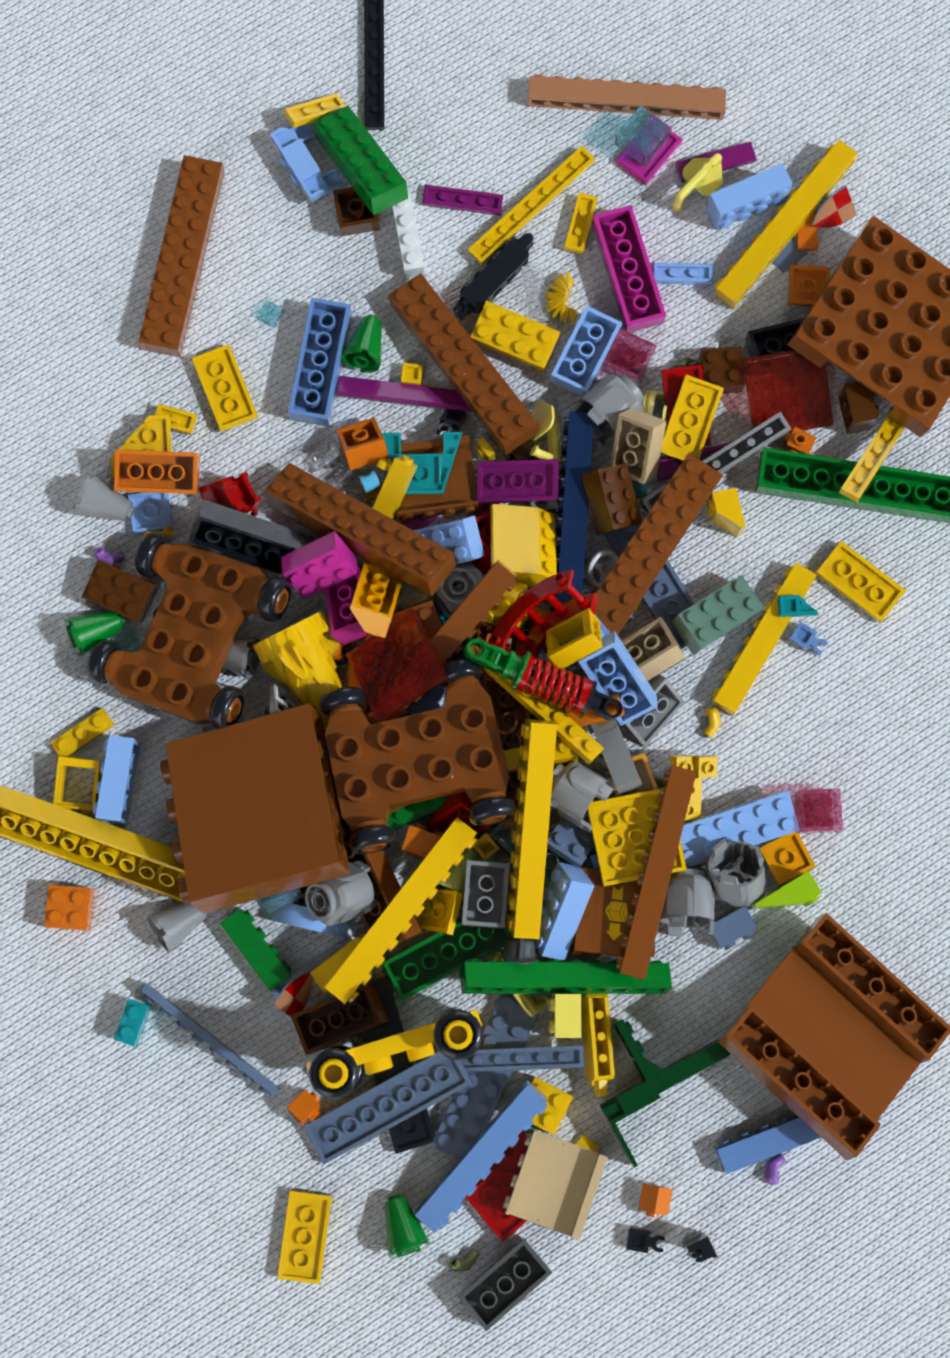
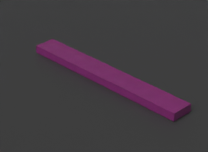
[337,376,472,412]

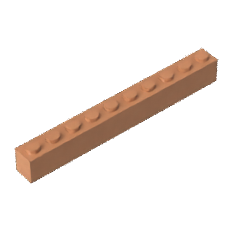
[528,74,726,120]

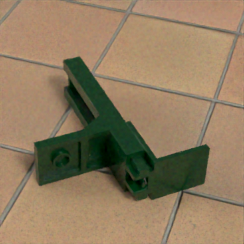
[599,1019,731,1168]

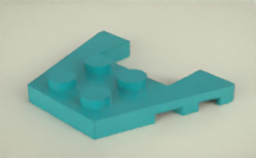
[382,432,462,494]

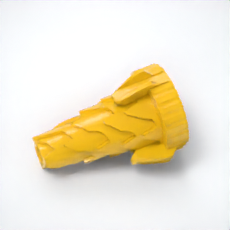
[252,611,343,733]

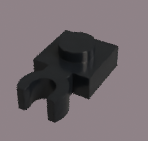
[437,409,467,435]
[626,1227,665,1253]

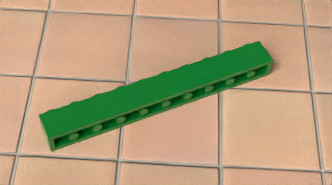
[459,959,672,994]

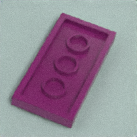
[477,459,559,504]

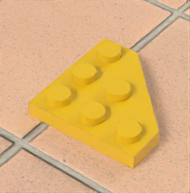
[110,415,172,478]

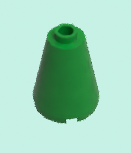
[341,315,382,373]
[64,611,124,657]
[385,1194,431,1258]

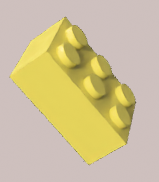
[548,994,581,1038]

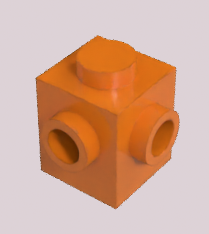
[783,427,817,454]
[287,1089,321,1127]
[638,1183,673,1218]

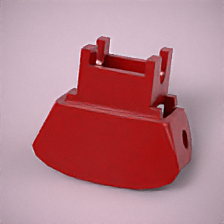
[199,472,262,517]

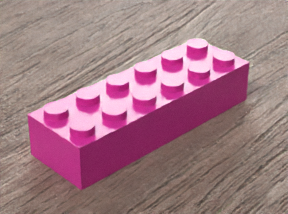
[592,205,666,334]

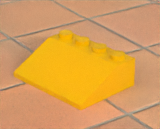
[490,504,557,588]

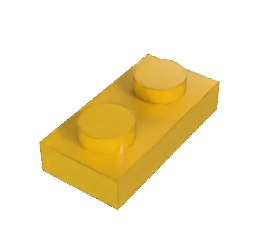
[155,404,198,435]

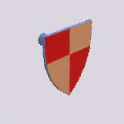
[812,186,857,228]
[273,971,312,1018]

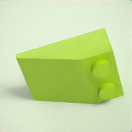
[750,871,822,910]

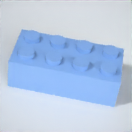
[706,163,793,230]
[550,305,622,397]
[413,516,485,564]
[578,631,658,726]
[93,735,140,826]
[531,862,595,961]

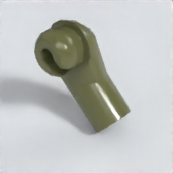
[669,358,700,369]
[449,1248,480,1272]

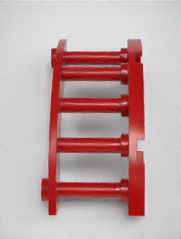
[488,570,599,659]

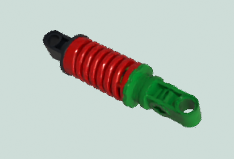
[464,639,623,721]

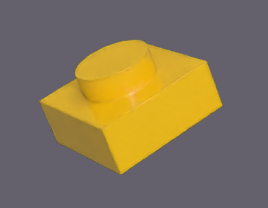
[401,362,423,386]
[476,437,495,462]

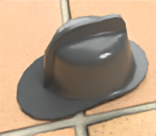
[502,937,537,964]

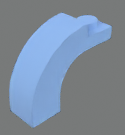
[272,900,350,938]

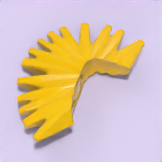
[544,271,577,324]

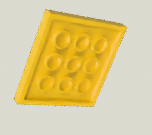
[587,788,687,887]

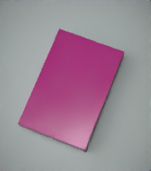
[615,116,683,185]

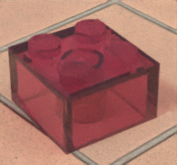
[602,329,657,387]
[795,788,843,834]

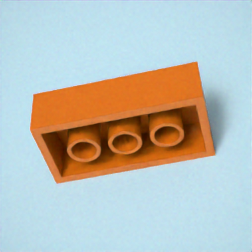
[114,450,200,494]

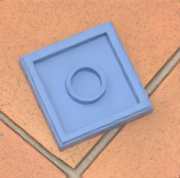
[127,492,174,535]

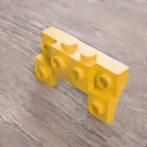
[670,754,718,823]

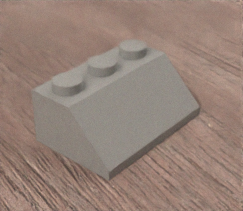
[616,674,685,747]

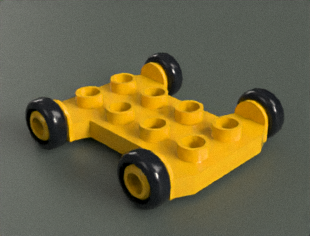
[306,1009,483,1099]

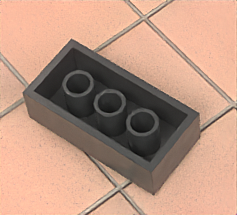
[458,1237,552,1331]

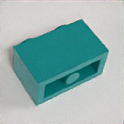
[114,999,152,1047]

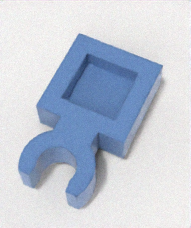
[788,621,828,655]

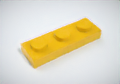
[284,93,345,128]
[564,192,598,255]
[51,708,115,757]

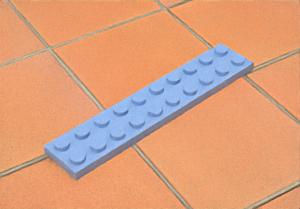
[589,790,800,869]

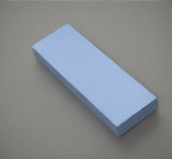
[652,263,713,285]

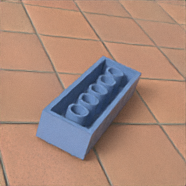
[288,298,352,426]

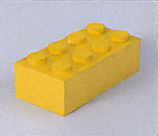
[471,300,561,373]

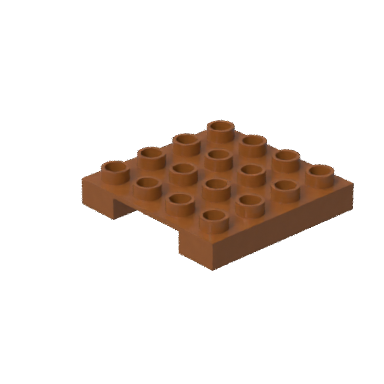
[787,215,950,437]
[717,913,950,1160]

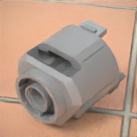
[573,374,644,445]
[431,564,483,619]
[550,761,613,833]
[708,839,766,907]
[305,861,379,926]
[660,869,715,937]

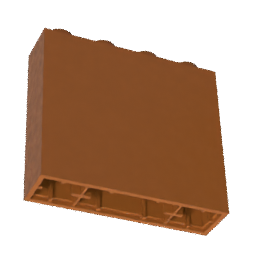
[160,703,350,914]

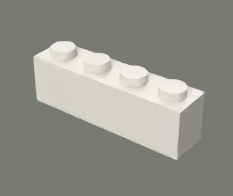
[392,192,425,279]

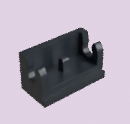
[682,1233,718,1262]

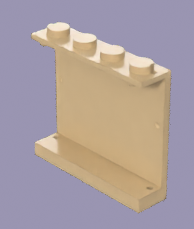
[503,1129,608,1241]

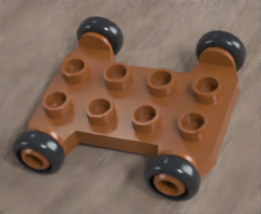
[87,533,292,729]
[319,659,516,854]

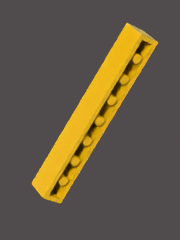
[711,563,817,716]

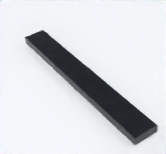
[364,0,385,130]

